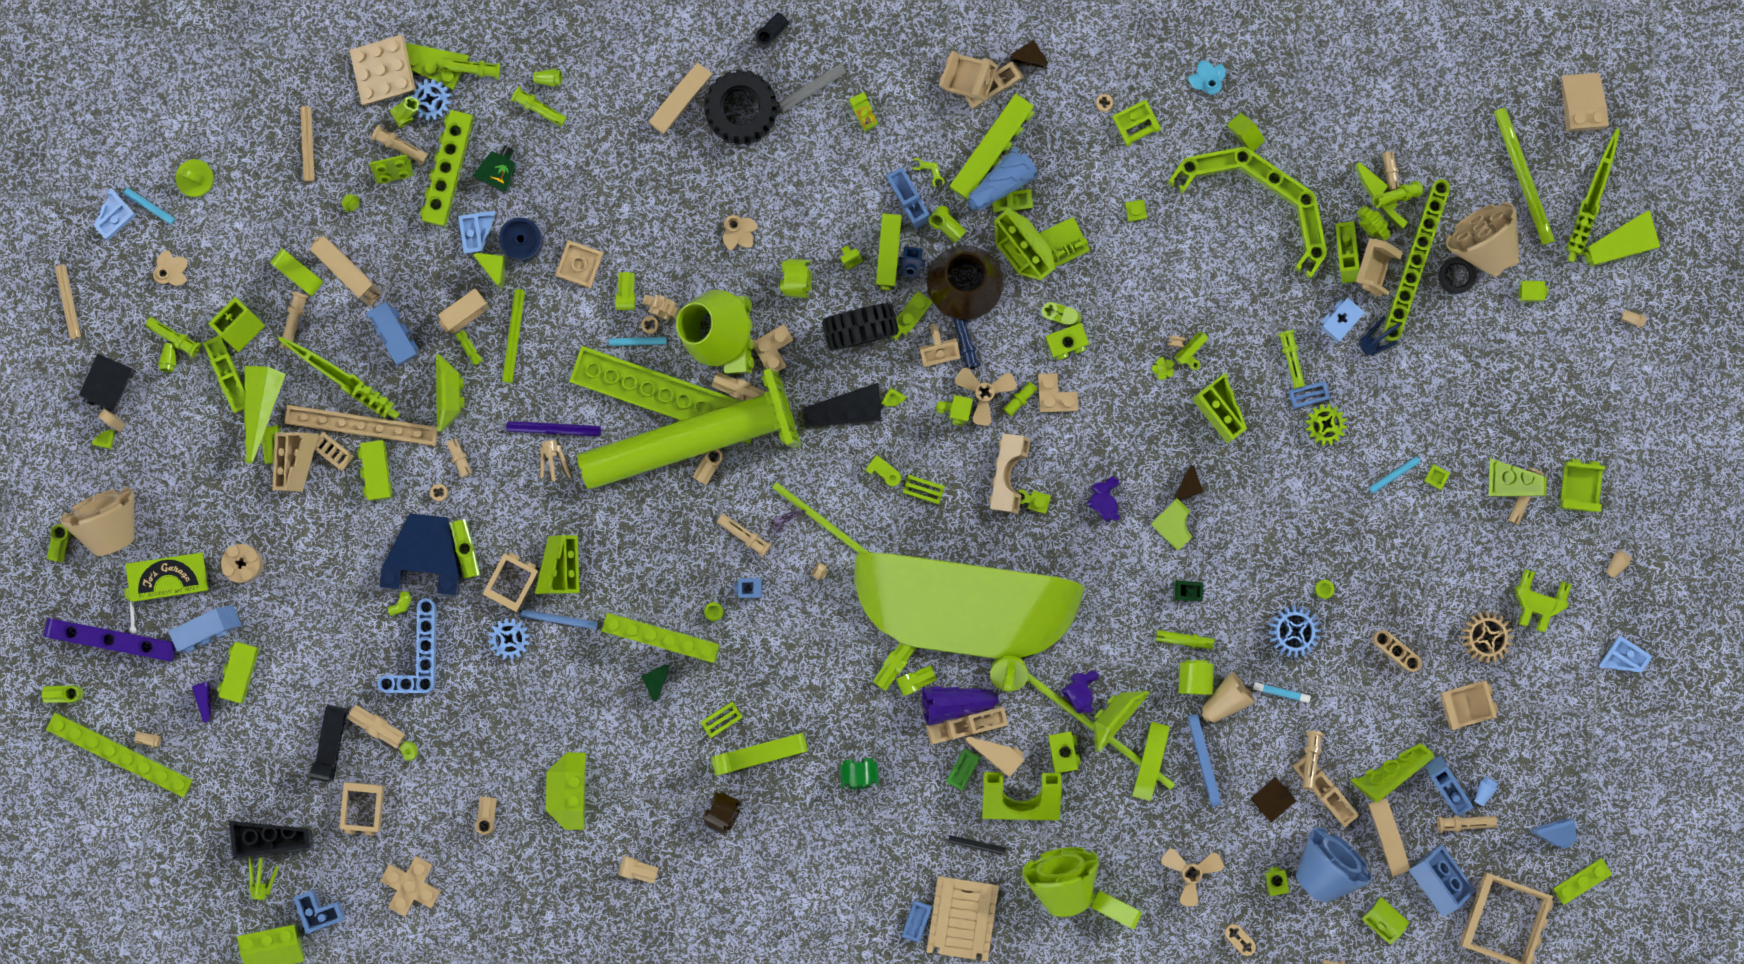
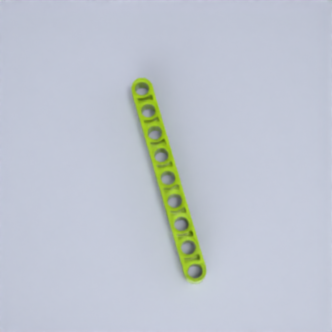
[1382,179,1450,342]

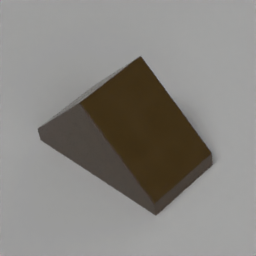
[1010,40,1048,69]
[1173,465,1203,500]

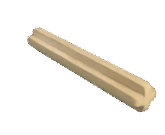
[300,106,315,182]
[55,265,81,339]

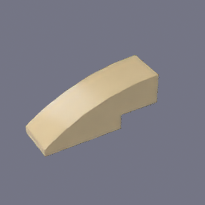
[965,62,1024,109]

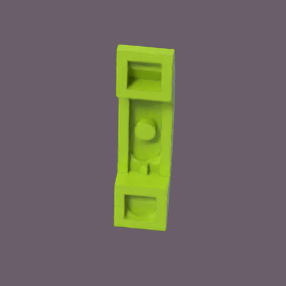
[1132,722,1170,801]

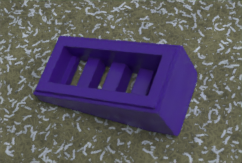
[192,681,211,723]

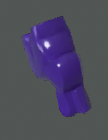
[1085,476,1121,522]
[1062,670,1099,714]

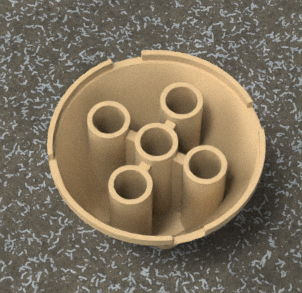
[1446,202,1519,277]

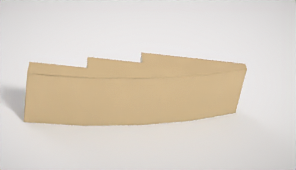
[649,62,712,135]
[926,707,1008,745]
[1292,754,1359,828]
[1368,797,1410,877]

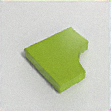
[1151,498,1192,551]

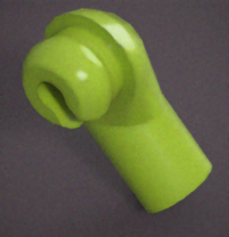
[387,591,411,616]

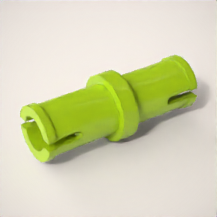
[1003,381,1038,417]

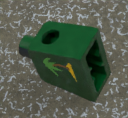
[473,145,517,194]

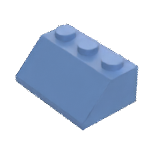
[1409,844,1476,917]

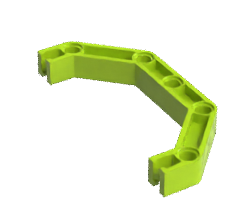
[1168,147,1327,279]

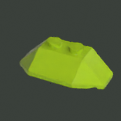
[994,208,1055,280]
[436,354,465,432]
[1093,691,1150,753]
[546,752,586,830]

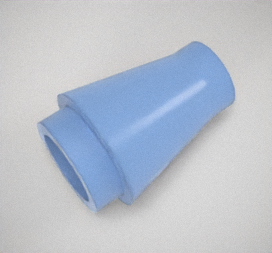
[1474,776,1499,806]

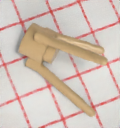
[540,440,572,482]

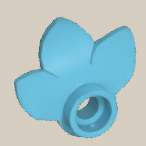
[1188,60,1226,95]

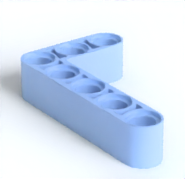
[377,598,437,693]

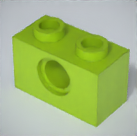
[1045,323,1089,361]
[1048,731,1081,773]

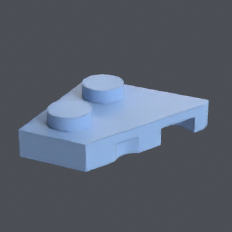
[94,188,136,241]
[1599,635,1652,673]

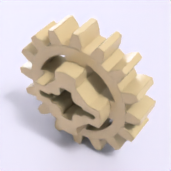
[642,294,680,321]

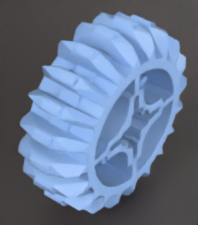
[1269,606,1321,658]

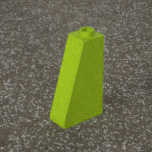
[1584,210,1660,267]
[876,213,902,291]

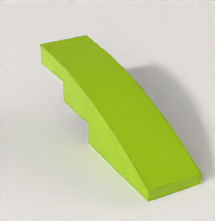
[1354,162,1408,231]
[203,335,245,413]

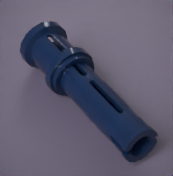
[953,319,981,370]

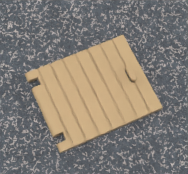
[927,876,999,962]

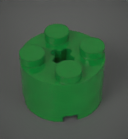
[839,758,880,790]

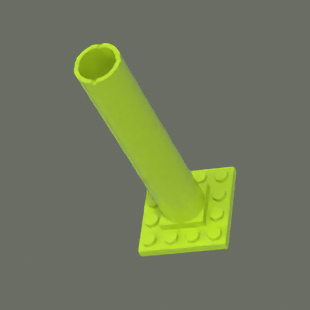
[577,368,802,490]

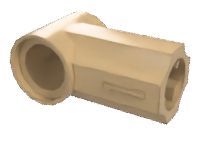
[692,449,723,485]
[475,797,497,835]
[618,856,659,884]

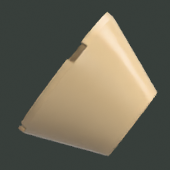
[60,487,135,556]

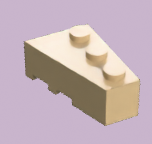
[272,432,319,492]

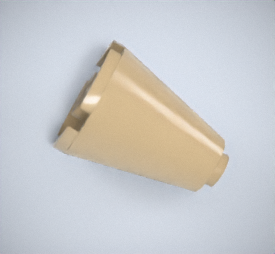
[1201,672,1256,723]

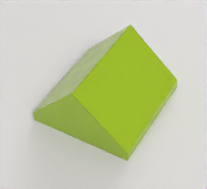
[473,253,507,289]

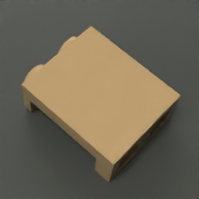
[939,51,998,101]
[1356,238,1403,297]
[1439,680,1498,730]

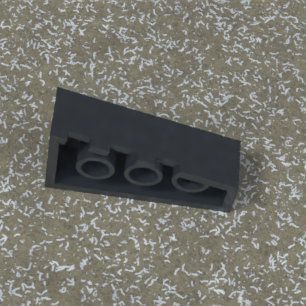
[229,821,314,861]

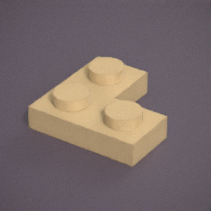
[753,324,794,372]
[1038,373,1078,413]

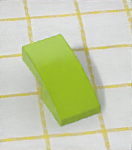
[992,189,1034,213]

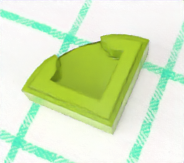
[881,387,907,407]
[92,430,116,449]

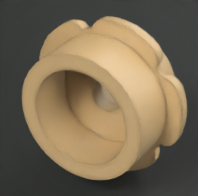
[812,562,828,580]

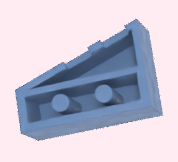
[169,605,242,653]

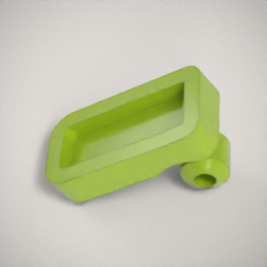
[1174,331,1208,370]

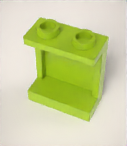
[1559,459,1605,513]

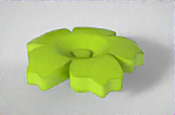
[1152,357,1174,381]

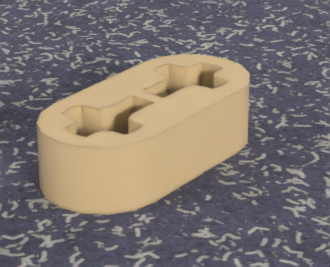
[98,409,126,432]
[1224,924,1256,956]

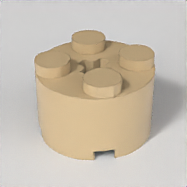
[221,544,264,583]

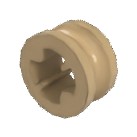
[1096,94,1113,112]
[641,316,659,334]
[1167,336,1186,348]
[430,484,448,501]

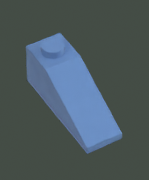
[1425,755,1474,816]

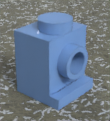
[734,578,762,598]

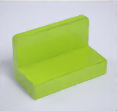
[1361,897,1409,945]

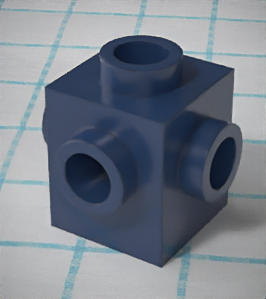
[897,246,925,278]

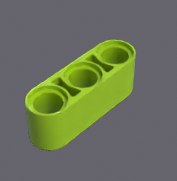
[270,248,324,297]

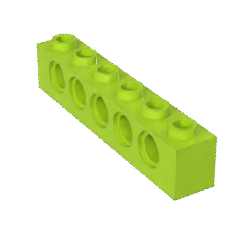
[420,110,474,228]

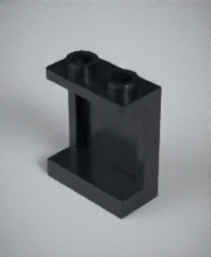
[78,353,136,412]

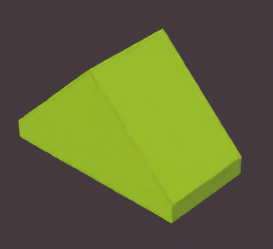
[1226,112,1266,152]

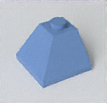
[1530,818,1577,849]

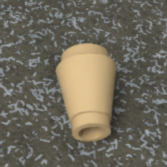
[1606,550,1632,578]

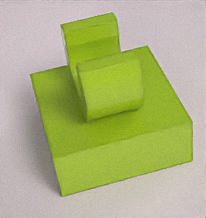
[840,245,863,271]

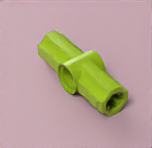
[450,519,480,579]
[873,643,916,691]

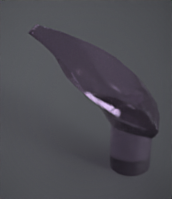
[771,510,805,533]

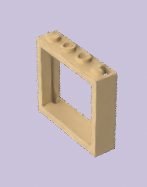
[310,235,383,307]
[1459,872,1553,964]

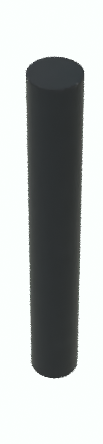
[948,835,1006,855]

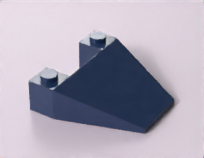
[379,513,461,596]

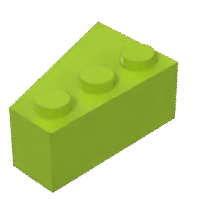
[1192,372,1247,444]
[535,535,579,594]

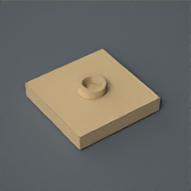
[555,240,604,289]

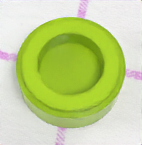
[1315,580,1335,599]

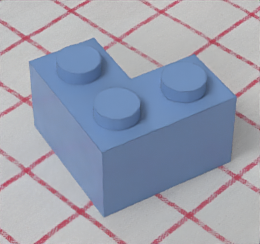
[293,890,346,934]

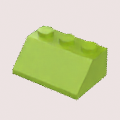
[237,923,305,964]

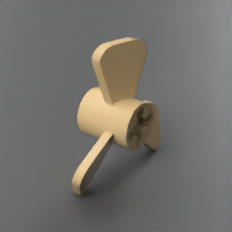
[955,368,1017,426]
[1161,849,1224,907]

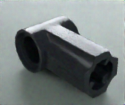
[756,12,790,49]

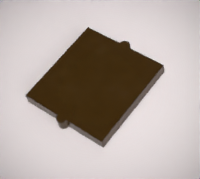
[1250,777,1296,823]

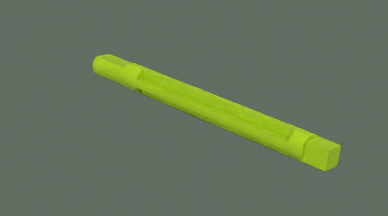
[1494,108,1555,245]

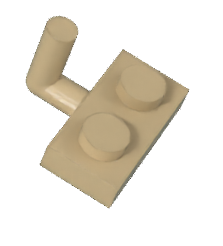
[919,323,961,367]

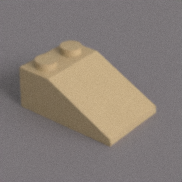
[1561,73,1609,132]
[964,736,1025,777]

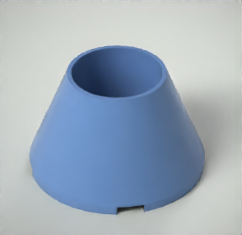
[1296,827,1373,903]

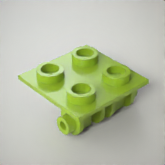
[369,154,415,184]
[1039,216,1090,267]

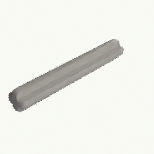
[778,64,846,111]

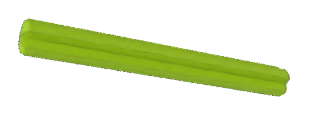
[502,289,525,383]

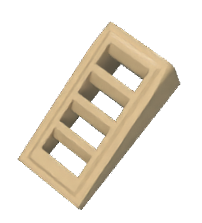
[315,432,355,471]

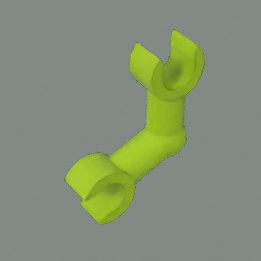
[912,158,945,188]

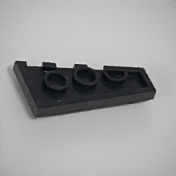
[804,383,881,427]

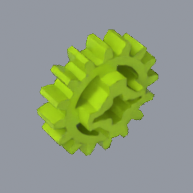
[1356,205,1391,241]
[1305,404,1347,446]

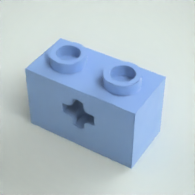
[1321,297,1365,343]

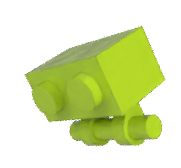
[936,395,973,427]

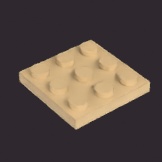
[349,35,416,106]

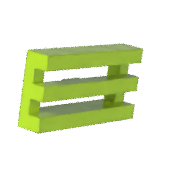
[903,475,945,505]
[700,701,743,738]

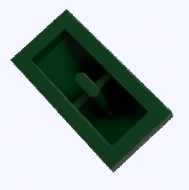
[1173,580,1203,601]
[641,664,670,702]

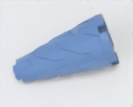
[967,147,1039,211]

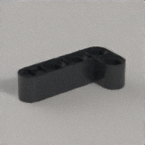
[310,705,347,783]

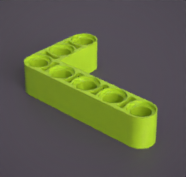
[711,732,808,776]

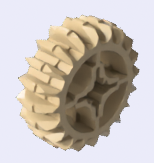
[1461,611,1514,663]

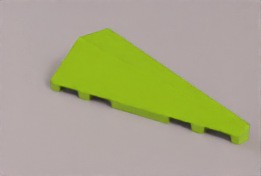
[244,366,286,464]

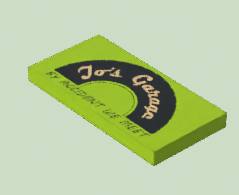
[125,552,208,602]

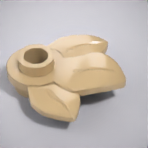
[723,215,758,251]
[153,250,188,286]

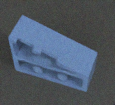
[366,302,419,367]

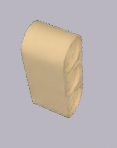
[1372,630,1422,672]

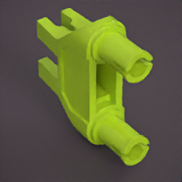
[1514,569,1572,632]

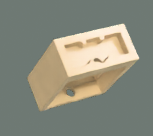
[438,288,490,334]
[483,552,539,612]
[339,782,385,836]

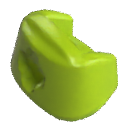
[399,741,418,761]

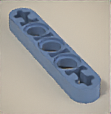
[1187,713,1221,807]

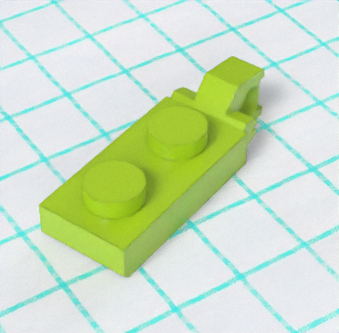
[892,291,933,340]

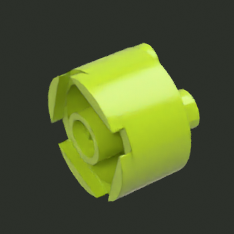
[780,258,812,298]

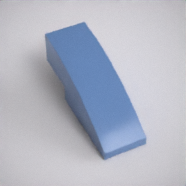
[886,167,930,230]

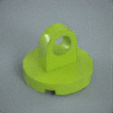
[175,159,214,198]
[990,655,1028,693]

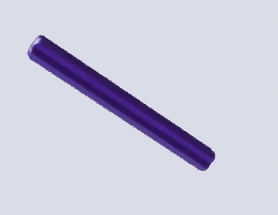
[506,421,601,436]

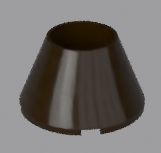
[927,245,1003,320]

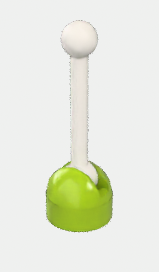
[124,588,137,634]

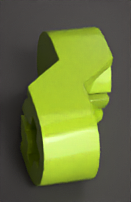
[1042,302,1081,326]

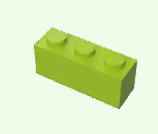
[357,440,393,501]
[217,641,260,703]

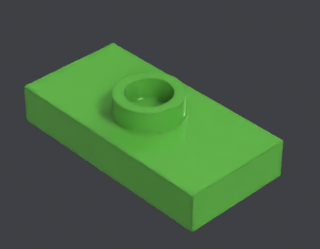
[946,748,981,791]

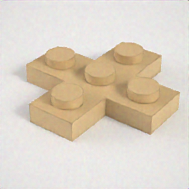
[381,856,441,916]

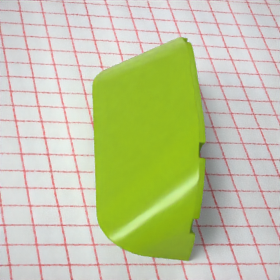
[854,553,1085,659]

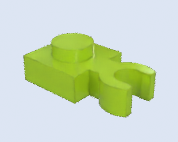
[1018,490,1051,514]

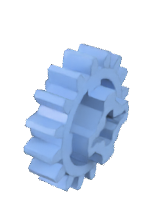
[410,79,452,121]
[488,618,531,660]

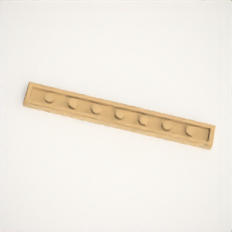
[284,405,438,446]

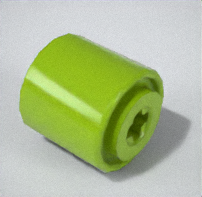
[1178,660,1214,695]

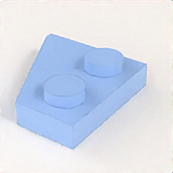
[458,211,496,254]

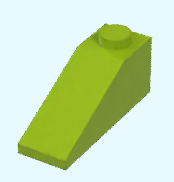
[1335,221,1360,284]

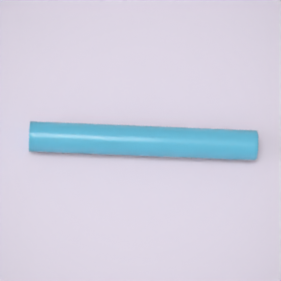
[123,188,175,225]
[609,337,667,346]
[1369,456,1421,494]

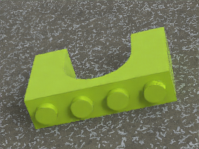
[982,772,1062,820]

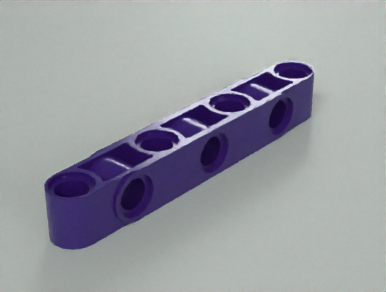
[43,618,176,662]

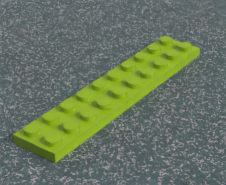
[569,346,752,444]

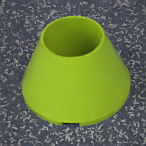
[676,290,750,366]
[1022,847,1099,917]

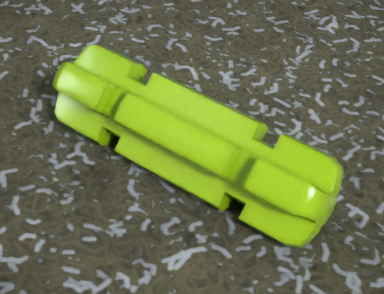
[456,330,482,366]

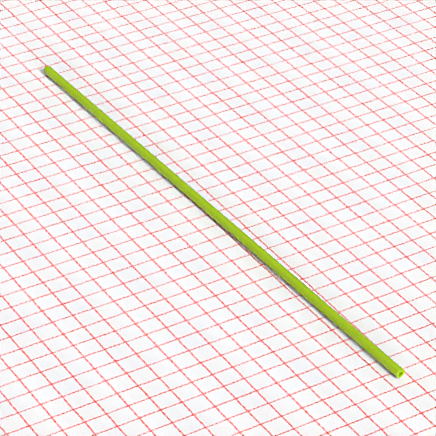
[772,482,1175,790]

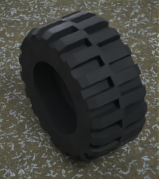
[704,70,777,146]
[822,302,899,351]

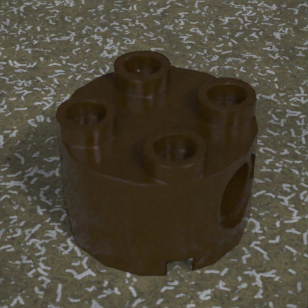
[702,791,743,836]

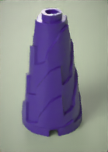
[922,686,999,726]

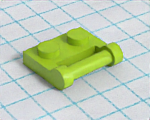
[1112,99,1161,147]

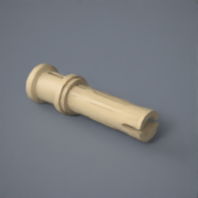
[371,124,428,165]
[279,291,309,350]
[1508,467,1544,525]
[717,513,772,558]
[1302,731,1324,791]
[1437,815,1497,834]

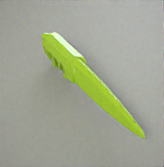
[1566,128,1620,263]
[278,337,400,420]

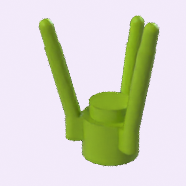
[248,857,279,900]

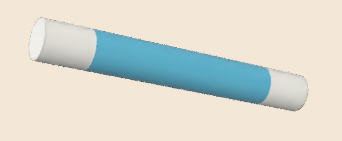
[1253,682,1311,703]

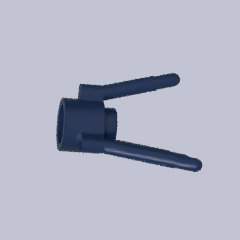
[1358,316,1400,356]

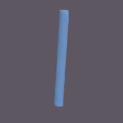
[521,609,598,630]

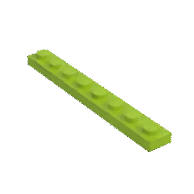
[46,713,193,798]

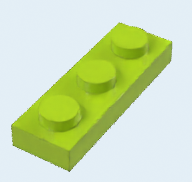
[1552,858,1612,905]

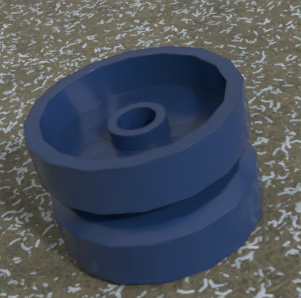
[499,217,543,262]

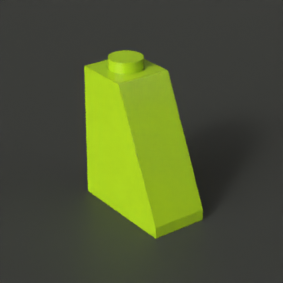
[1090,890,1142,930]

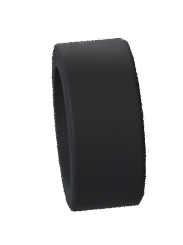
[1438,257,1477,294]

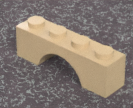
[989,433,1031,514]

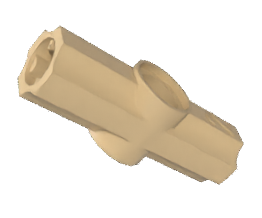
[711,372,766,401]
[347,705,406,748]

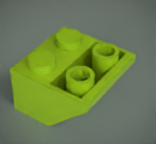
[208,297,266,353]

